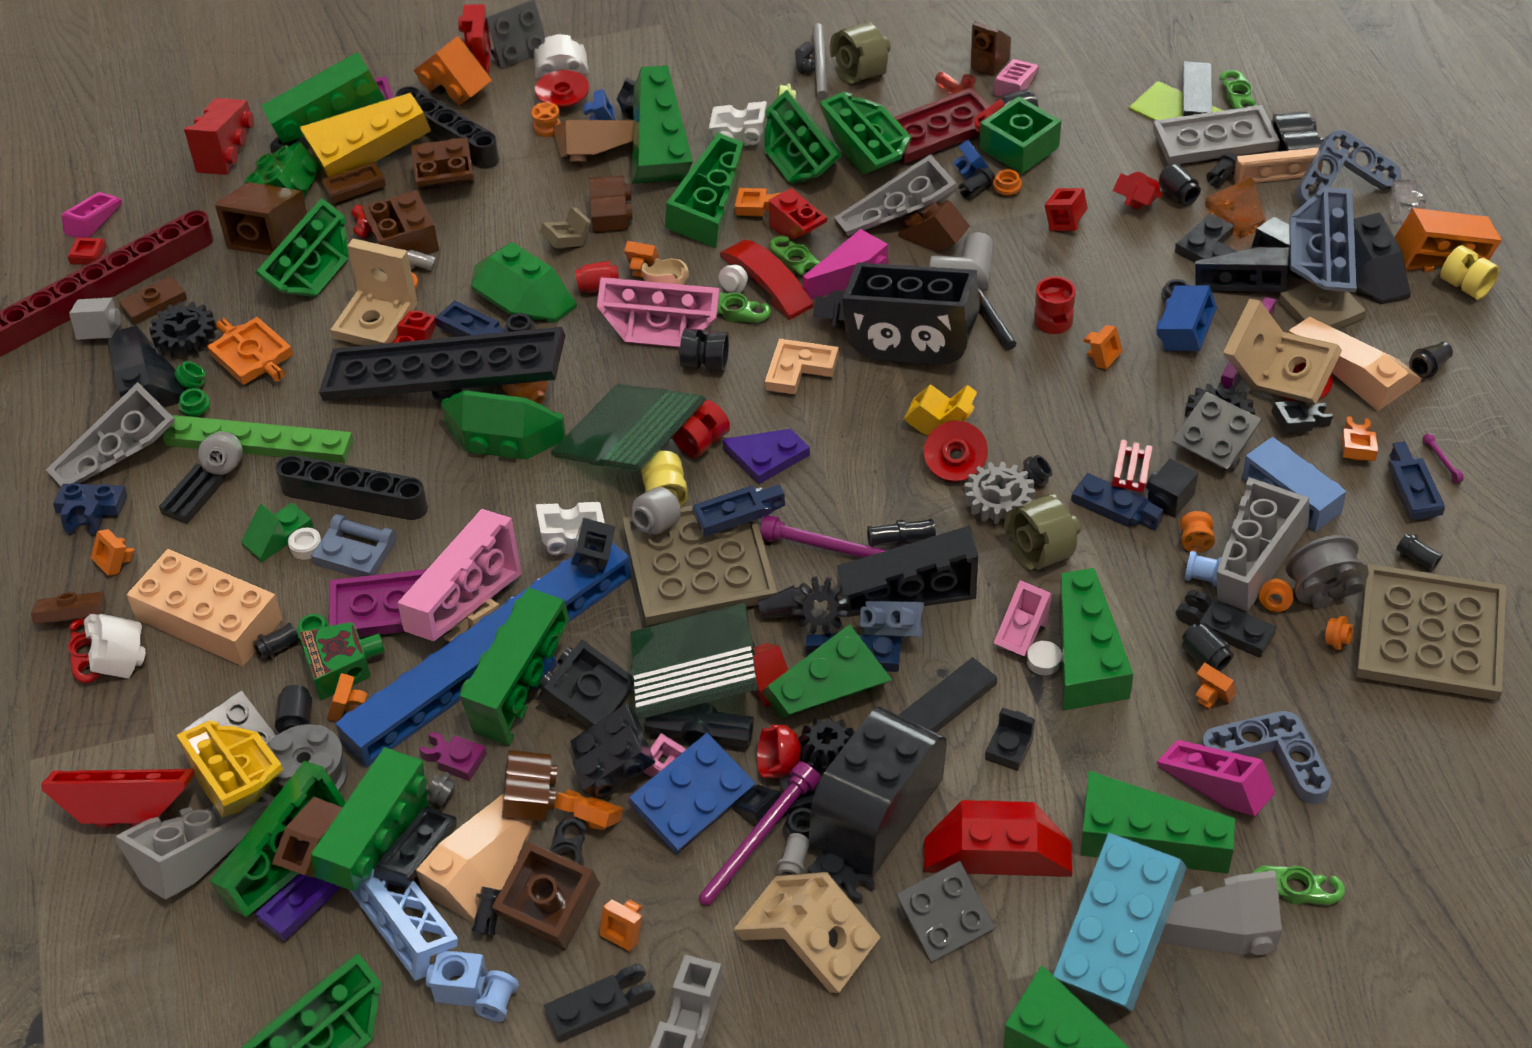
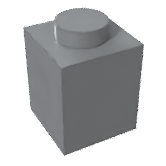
[69,298,121,340]

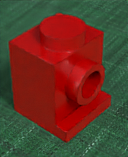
[1044,188,1088,231]

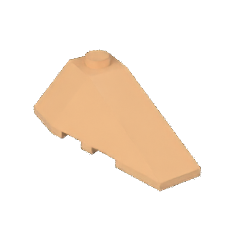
[1288,317,1422,411]
[416,793,535,924]

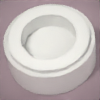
[288,528,321,560]
[1027,641,1062,675]

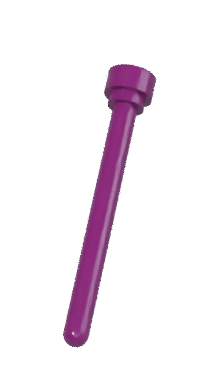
[760,515,887,558]
[699,761,821,906]

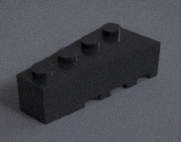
[837,526,979,618]

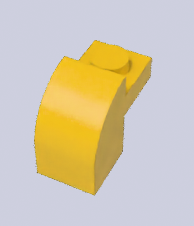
[903,384,977,435]

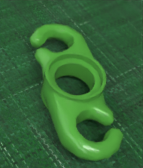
[1219,70,1258,109]
[769,236,820,275]
[717,292,771,323]
[1252,865,1345,905]

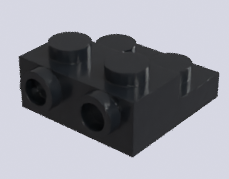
[538,639,638,728]
[570,703,656,799]

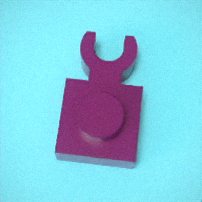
[419,732,487,781]

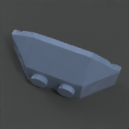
[1289,187,1356,292]

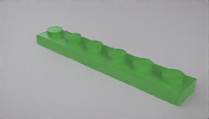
[163,415,354,463]

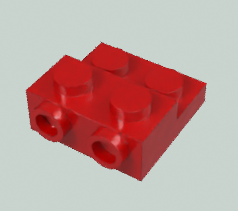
[458,4,492,76]

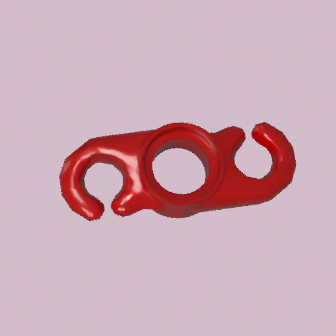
[68,618,102,683]

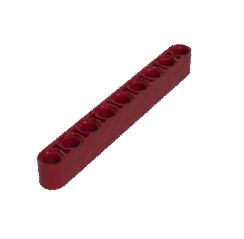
[0,210,214,357]

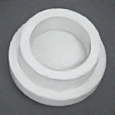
[719,265,748,293]

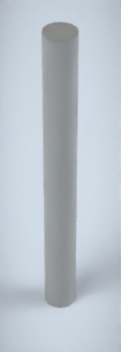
[813,23,828,99]

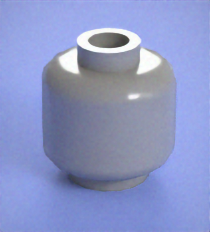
[198,431,243,475]
[632,487,680,535]

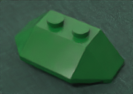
[764,90,842,185]
[820,92,911,174]
[255,198,349,297]
[471,242,577,323]
[441,390,567,460]
[240,953,382,1048]

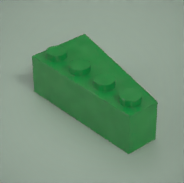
[261,52,385,143]
[631,65,693,184]
[665,133,744,248]
[1059,568,1134,711]
[460,587,570,746]
[311,747,428,891]
[209,760,346,917]
[1080,771,1235,874]

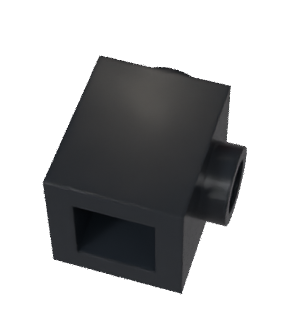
[1146,459,1198,518]

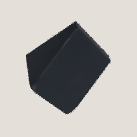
[732,784,788,826]

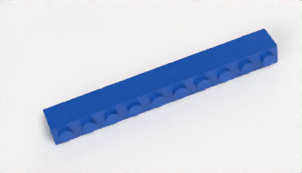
[335,542,632,768]

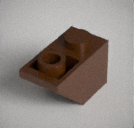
[970,21,1011,77]
[898,199,970,252]
[272,797,343,880]

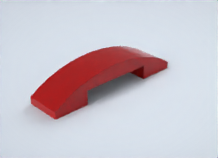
[720,240,813,320]

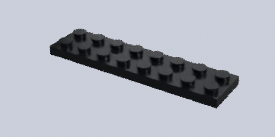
[319,327,566,401]

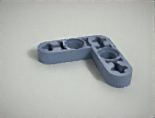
[1296,130,1401,204]
[1202,711,1331,804]

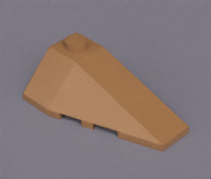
[554,120,634,162]

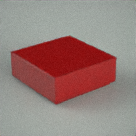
[67,237,107,265]

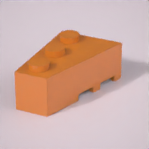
[1394,208,1502,273]

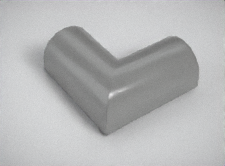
[930,232,993,290]

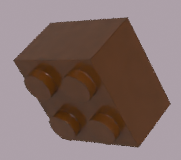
[492,841,600,950]

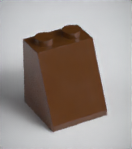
[215,182,307,256]

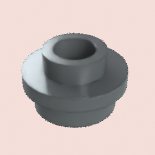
[427,772,457,807]

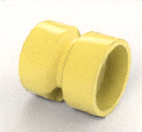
[1440,245,1500,300]
[640,451,688,507]

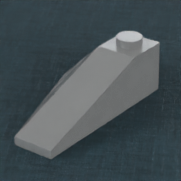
[834,154,958,236]
[46,382,176,487]
[115,792,275,900]
[1159,870,1282,955]

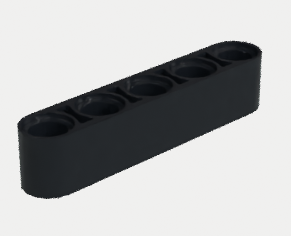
[395,86,499,169]
[275,455,428,520]

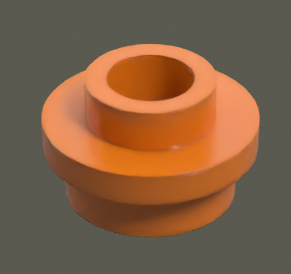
[993,169,1022,196]
[1259,579,1294,612]
[1325,616,1353,650]

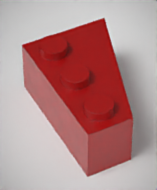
[184,98,254,175]

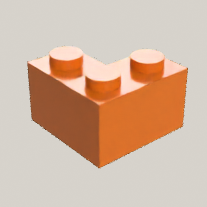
[413,36,492,106]

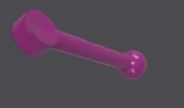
[1423,433,1464,483]

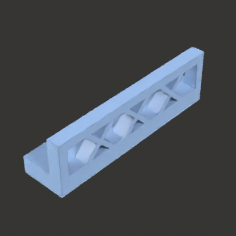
[348,869,458,981]

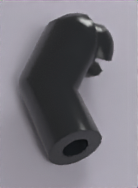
[795,42,815,74]

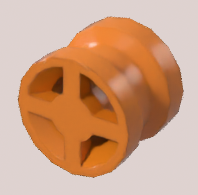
[531,102,560,137]
[1180,511,1215,552]

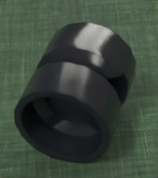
[680,328,729,371]

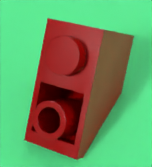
[768,188,827,240]

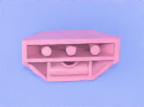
[597,277,720,348]

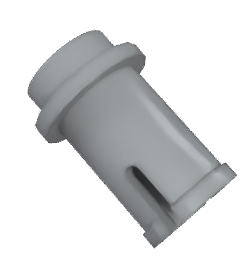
[776,833,810,876]

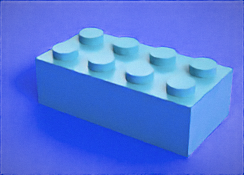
[1053,832,1187,1012]

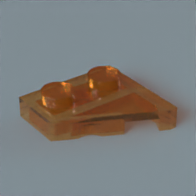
[1205,177,1265,239]

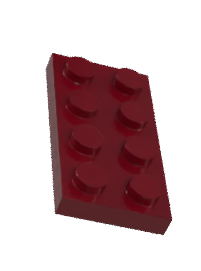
[894,88,989,164]

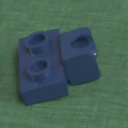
[53,483,127,535]

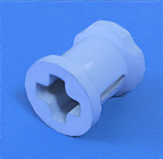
[1185,551,1222,587]
[474,970,519,1022]

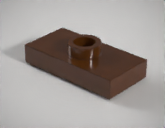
[322,162,386,204]
[119,276,187,325]
[31,591,106,624]

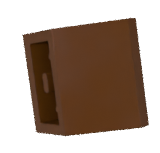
[411,138,474,190]
[362,190,439,255]

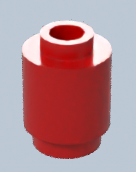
[575,260,619,294]

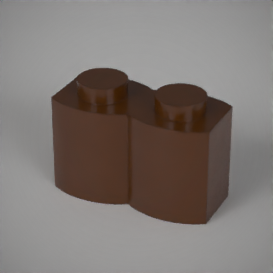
[590,175,633,232]
[502,750,557,822]

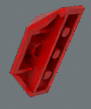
[41,769,195,827]
[924,800,1073,877]

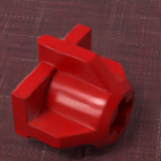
[1113,172,1163,210]

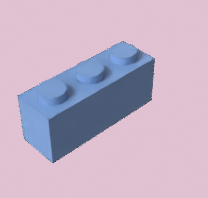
[1242,437,1347,532]

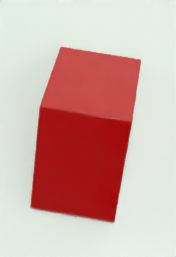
[735,643,788,708]

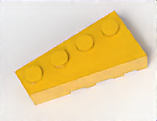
[300,93,431,177]

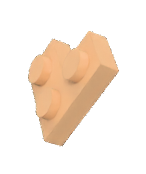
[765,339,839,394]

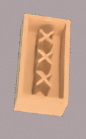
[127,549,283,667]

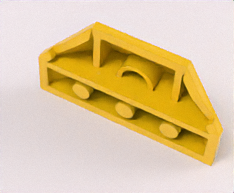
[176,720,283,818]

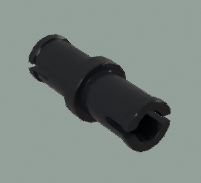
[867,519,936,547]

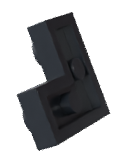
[1175,213,1238,263]

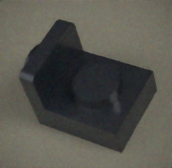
[985,708,1035,771]

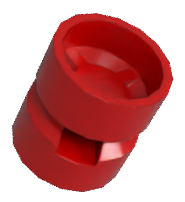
[1034,276,1076,334]
[671,400,730,458]

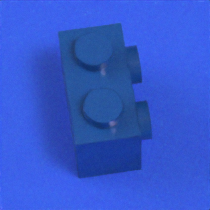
[1157,285,1217,351]

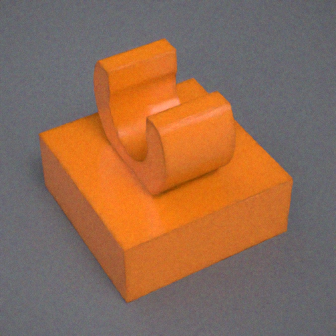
[624,241,660,278]
[1083,325,1123,369]
[90,529,135,576]
[1196,662,1237,710]
[327,673,368,722]
[599,899,643,952]

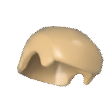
[641,258,689,285]

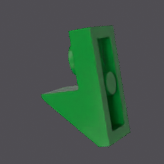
[241,503,314,563]

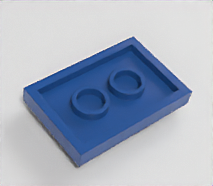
[627,733,756,854]

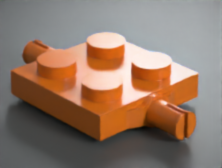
[207,317,293,385]

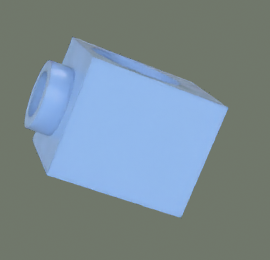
[426,951,488,1007]

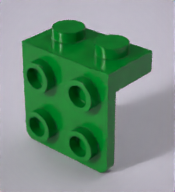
[244,142,322,197]

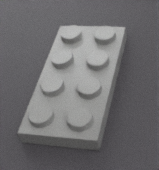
[1153,105,1280,165]

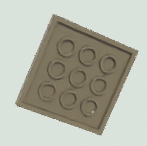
[622,505,777,626]
[1356,564,1506,701]

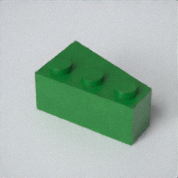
[761,624,892,719]
[1003,965,1129,1048]

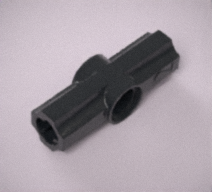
[644,701,754,748]

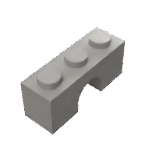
[650,955,724,1048]

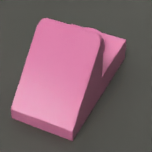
[993,580,1052,657]

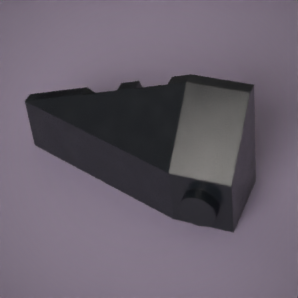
[108,325,186,408]

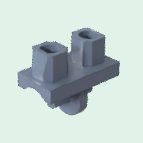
[860,601,924,637]

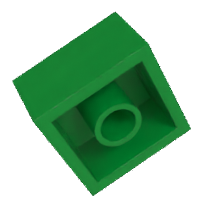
[980,96,1061,174]

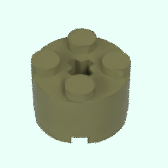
[830,21,891,84]
[1004,493,1081,570]

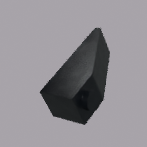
[1195,247,1289,292]

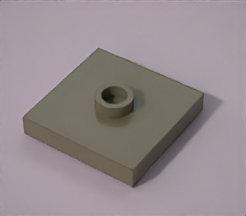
[1279,282,1366,329]

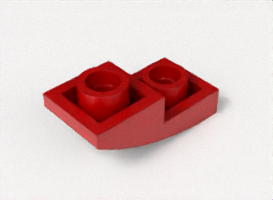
[392,311,436,343]

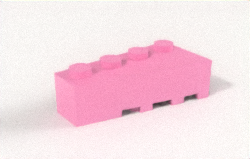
[398,509,522,641]

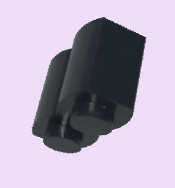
[1271,111,1324,152]

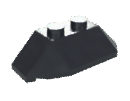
[1354,212,1411,305]

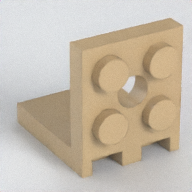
[331,238,418,346]
[1223,299,1342,405]
[733,872,881,993]

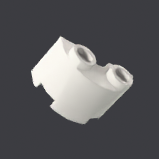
[533,34,588,79]
[709,101,767,147]
[536,502,604,555]
[84,614,145,679]

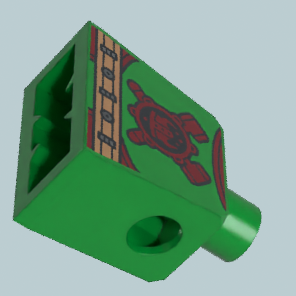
[299,622,385,700]

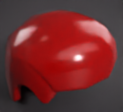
[757,724,801,778]

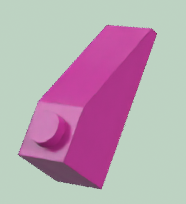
[803,229,889,300]
[1157,739,1275,816]

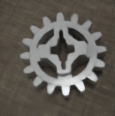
[964,462,1035,524]

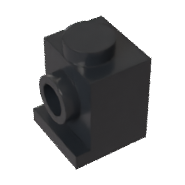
[571,518,616,575]

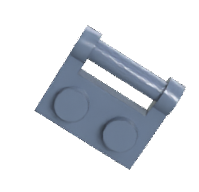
[311,514,397,577]

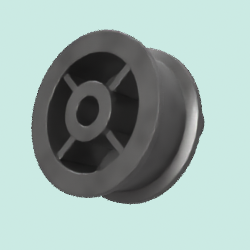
[1285,535,1369,609]
[268,724,348,796]

